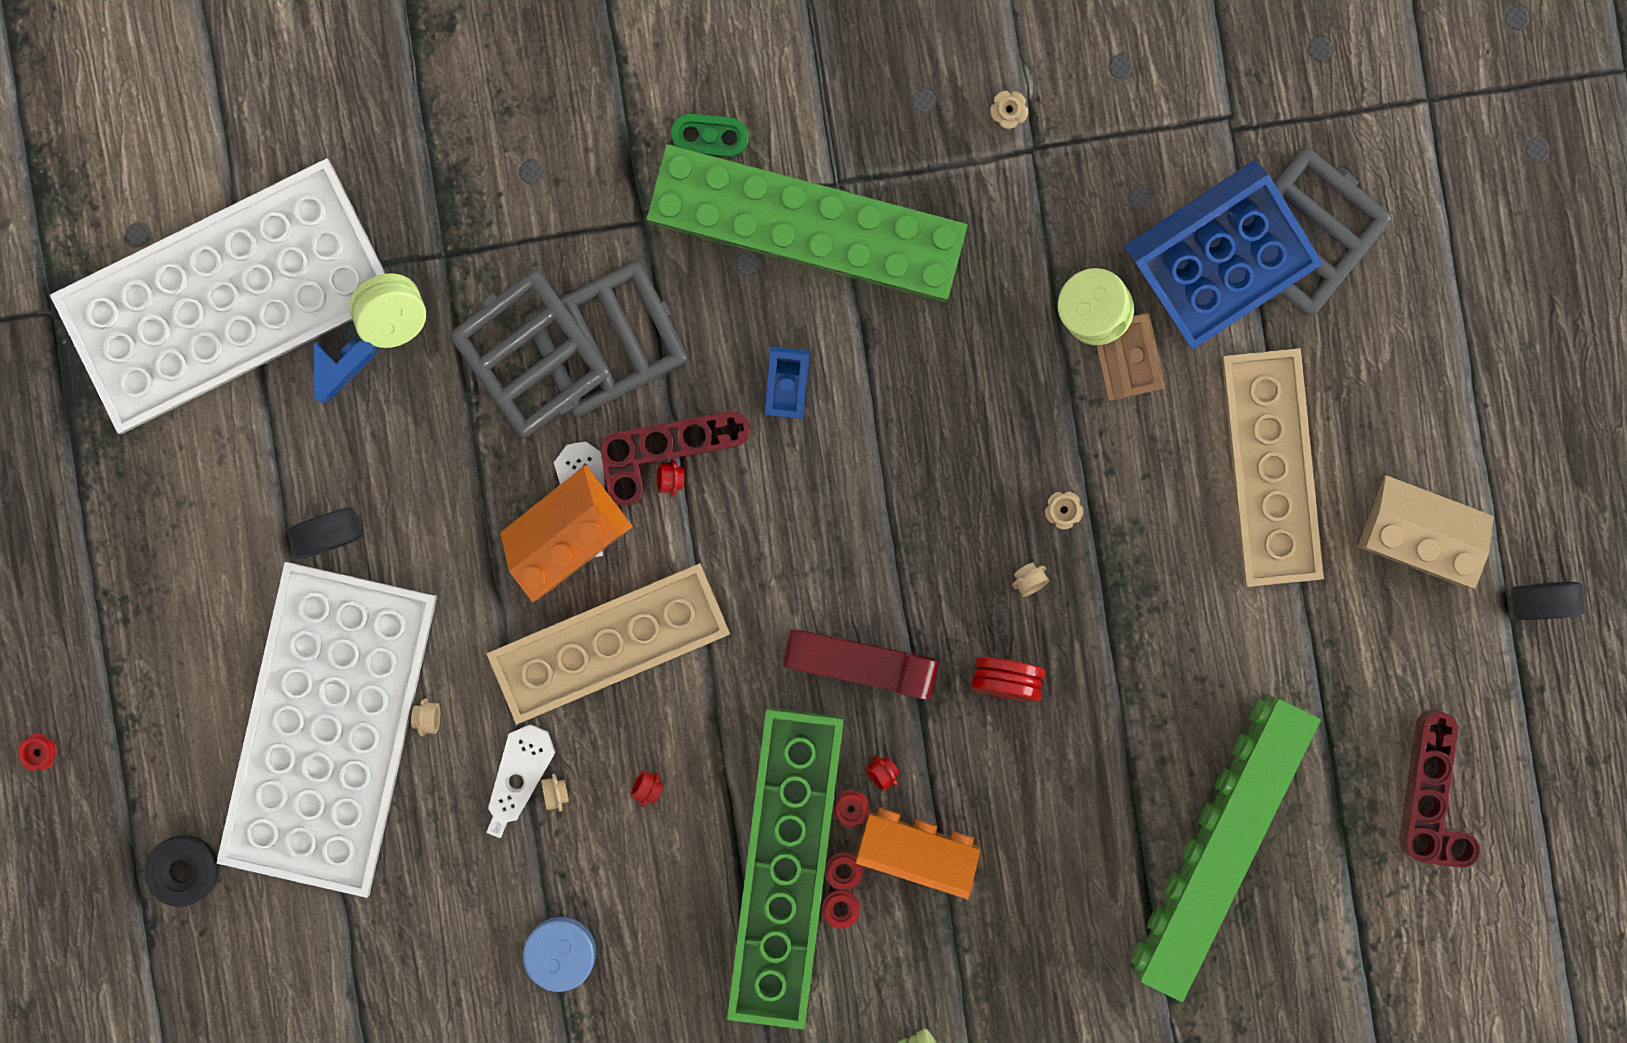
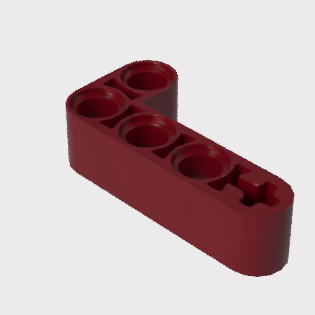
[601,412,751,506]
[783,629,939,700]
[1399,710,1480,868]

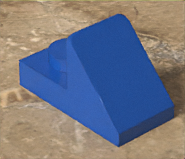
[314,338,380,404]
[765,347,810,419]

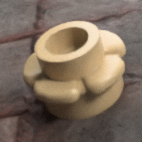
[990,91,1028,129]
[1045,491,1083,529]
[1013,563,1049,597]
[411,698,440,736]
[541,774,569,812]

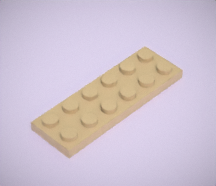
[1222,348,1324,587]
[486,563,730,725]

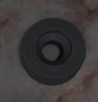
[287,507,363,559]
[1511,582,1585,620]
[145,835,219,907]

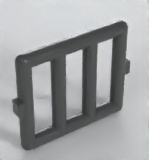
[1274,148,1392,316]
[525,261,688,417]
[450,270,610,438]

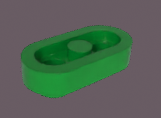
[671,114,749,158]

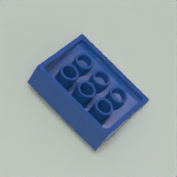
[1124,159,1323,350]

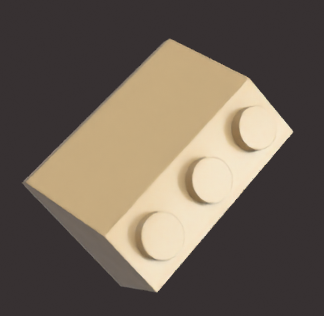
[1357,475,1494,589]

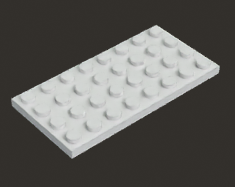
[50,159,385,434]
[216,562,437,898]

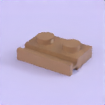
[1097,313,1166,401]

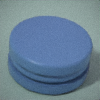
[523,917,596,992]

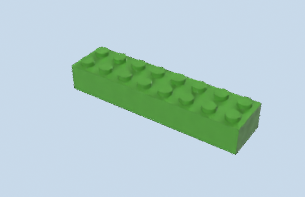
[646,144,968,303]
[1130,694,1321,1003]
[727,707,844,1030]

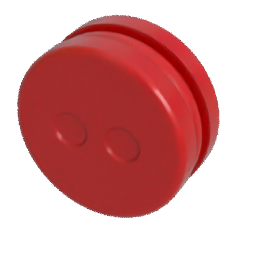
[970,657,1046,702]

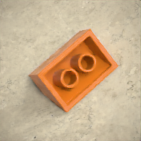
[500,465,633,603]
[855,807,980,899]

